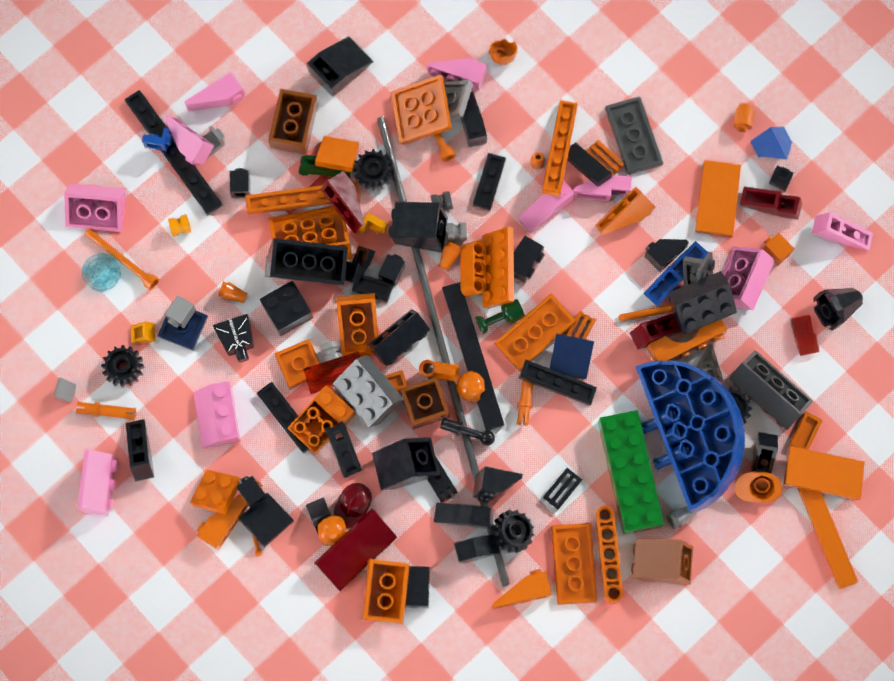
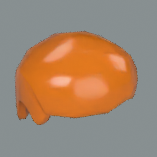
[488,38,518,65]
[456,371,485,403]
[317,516,347,546]

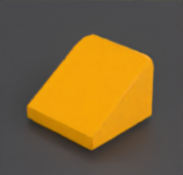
[131,321,156,344]

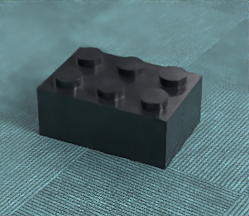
[667,271,737,335]

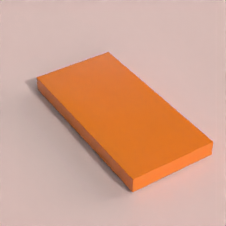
[695,160,741,237]
[494,293,577,372]
[784,446,865,500]
[551,523,597,605]

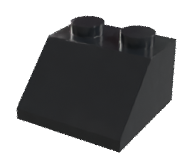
[472,466,523,503]

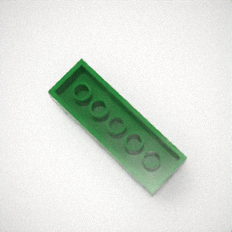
[598,410,664,535]

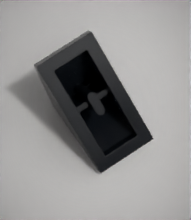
[306,497,331,534]

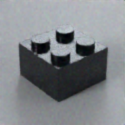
[259,280,313,336]

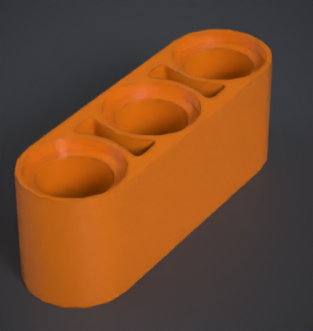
[460,240,486,297]

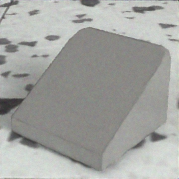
[54,377,76,402]

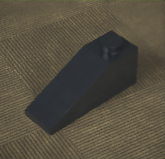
[461,91,487,147]
[125,419,155,482]
[434,503,494,529]

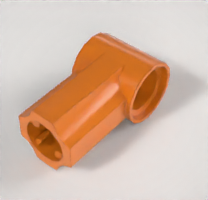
[419,360,460,382]

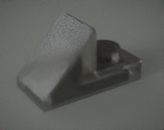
[696,344,723,383]

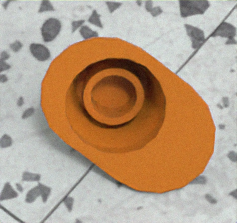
[734,472,782,503]

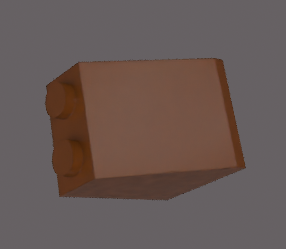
[631,538,693,585]

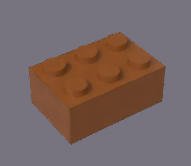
[268,89,318,155]

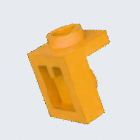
[359,212,389,235]

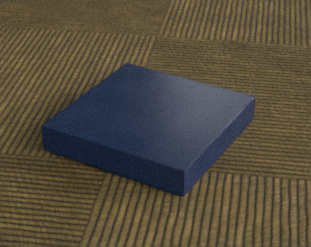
[157,302,208,351]
[549,333,594,379]

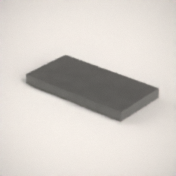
[605,96,663,175]

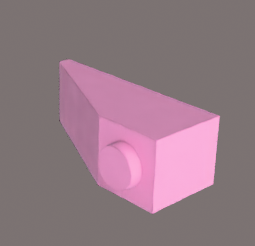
[184,72,245,111]
[164,115,214,165]
[518,179,575,233]
[812,212,873,251]

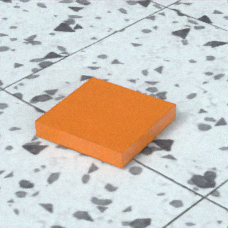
[315,135,360,173]
[274,339,325,389]

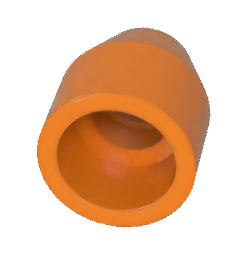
[530,152,545,170]

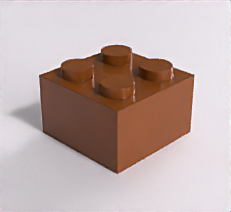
[400,377,450,430]

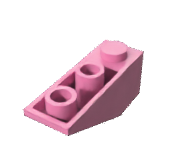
[427,58,487,91]

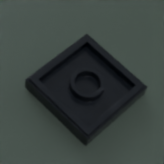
[238,492,294,548]

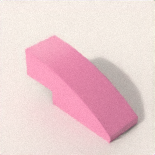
[573,176,632,201]

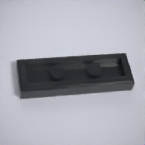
[567,142,612,187]
[473,153,506,211]

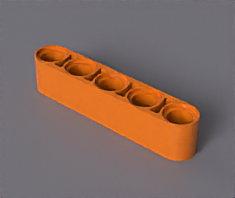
[595,505,623,604]

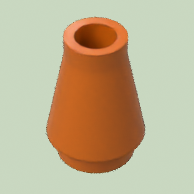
[438,241,461,271]
[218,281,248,303]

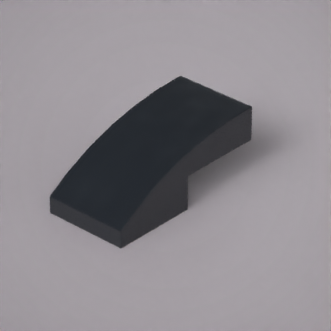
[345,246,376,283]

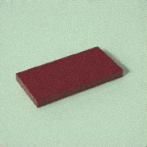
[314,509,397,591]

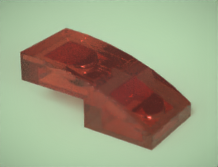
[790,315,819,356]

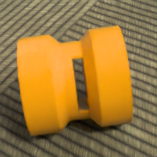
[168,214,191,237]

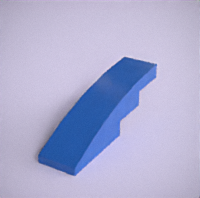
[643,241,708,307]

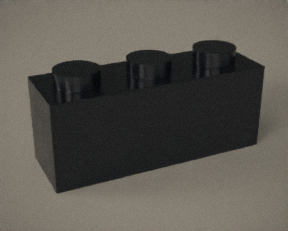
[368,309,430,366]

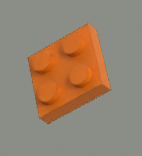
[190,469,241,515]

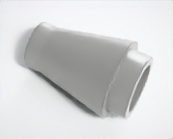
[666,506,697,529]

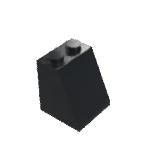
[389,202,448,252]
[372,437,440,490]

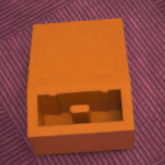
[288,385,357,454]

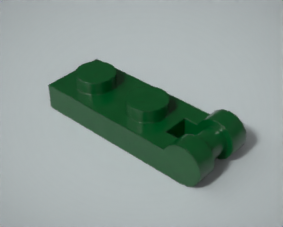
[298,155,351,178]

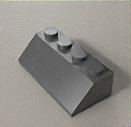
[729,350,813,430]

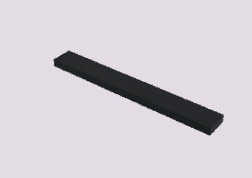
[124,89,223,216]
[442,282,505,430]

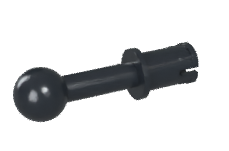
[440,417,495,446]

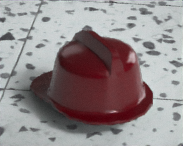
[334,483,372,528]

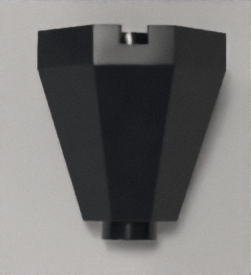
[813,288,863,331]

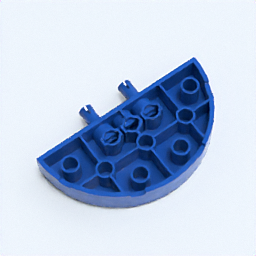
[636,361,745,513]

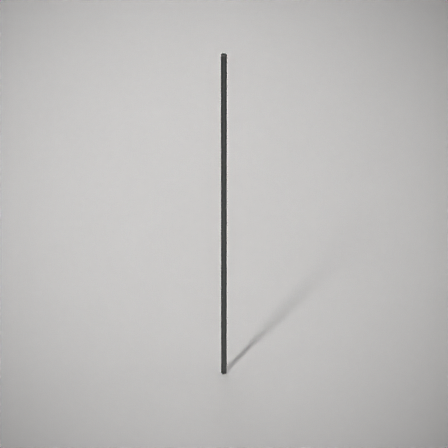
[377,117,510,587]

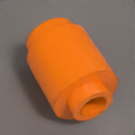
[733,103,754,132]

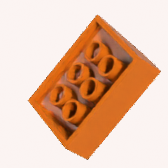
[269,206,353,260]

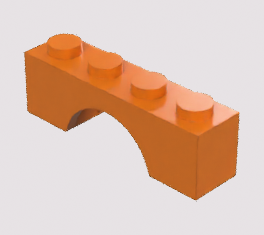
[647,320,727,361]

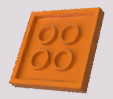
[391,75,452,145]

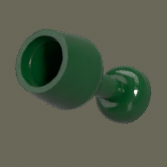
[475,299,525,334]

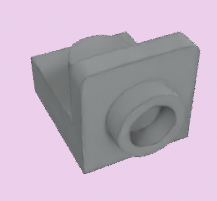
[203,125,225,158]

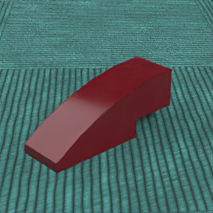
[740,186,802,220]

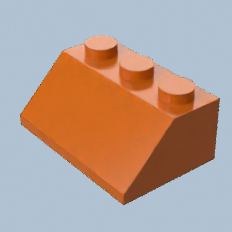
[361,559,410,624]

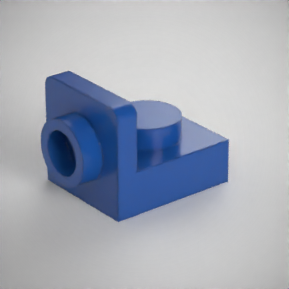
[142,128,172,152]

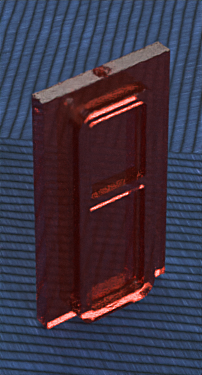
[303,351,360,394]

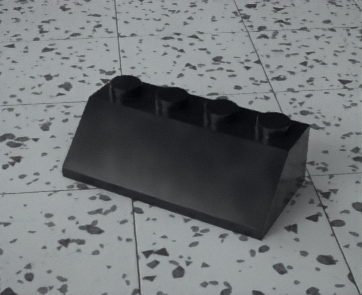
[264,238,348,285]

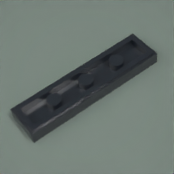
[519,359,597,406]
[257,381,309,454]

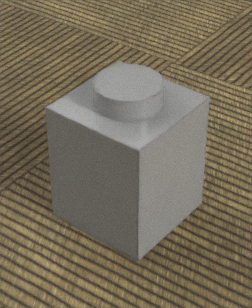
[165,295,196,328]

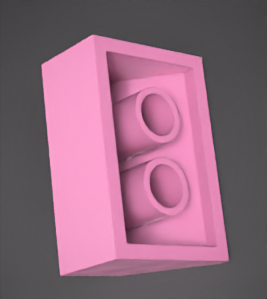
[64,183,126,232]
[722,246,775,310]
[194,381,241,449]
[77,449,118,515]

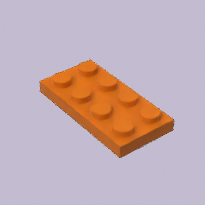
[482,226,514,309]

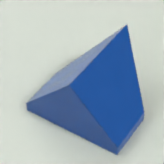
[750,127,792,159]

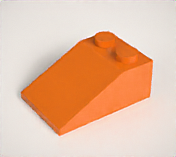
[336,293,379,357]

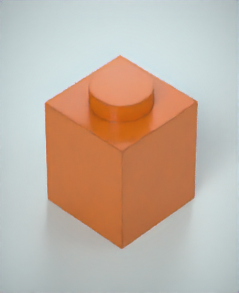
[763,233,795,266]

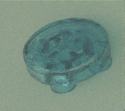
[82,253,121,292]

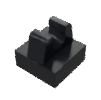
[768,165,794,191]

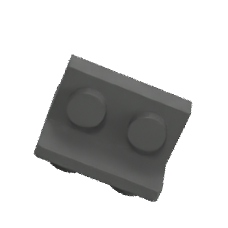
[683,252,715,286]

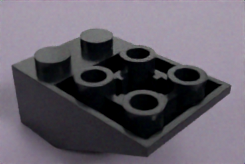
[306,36,374,97]

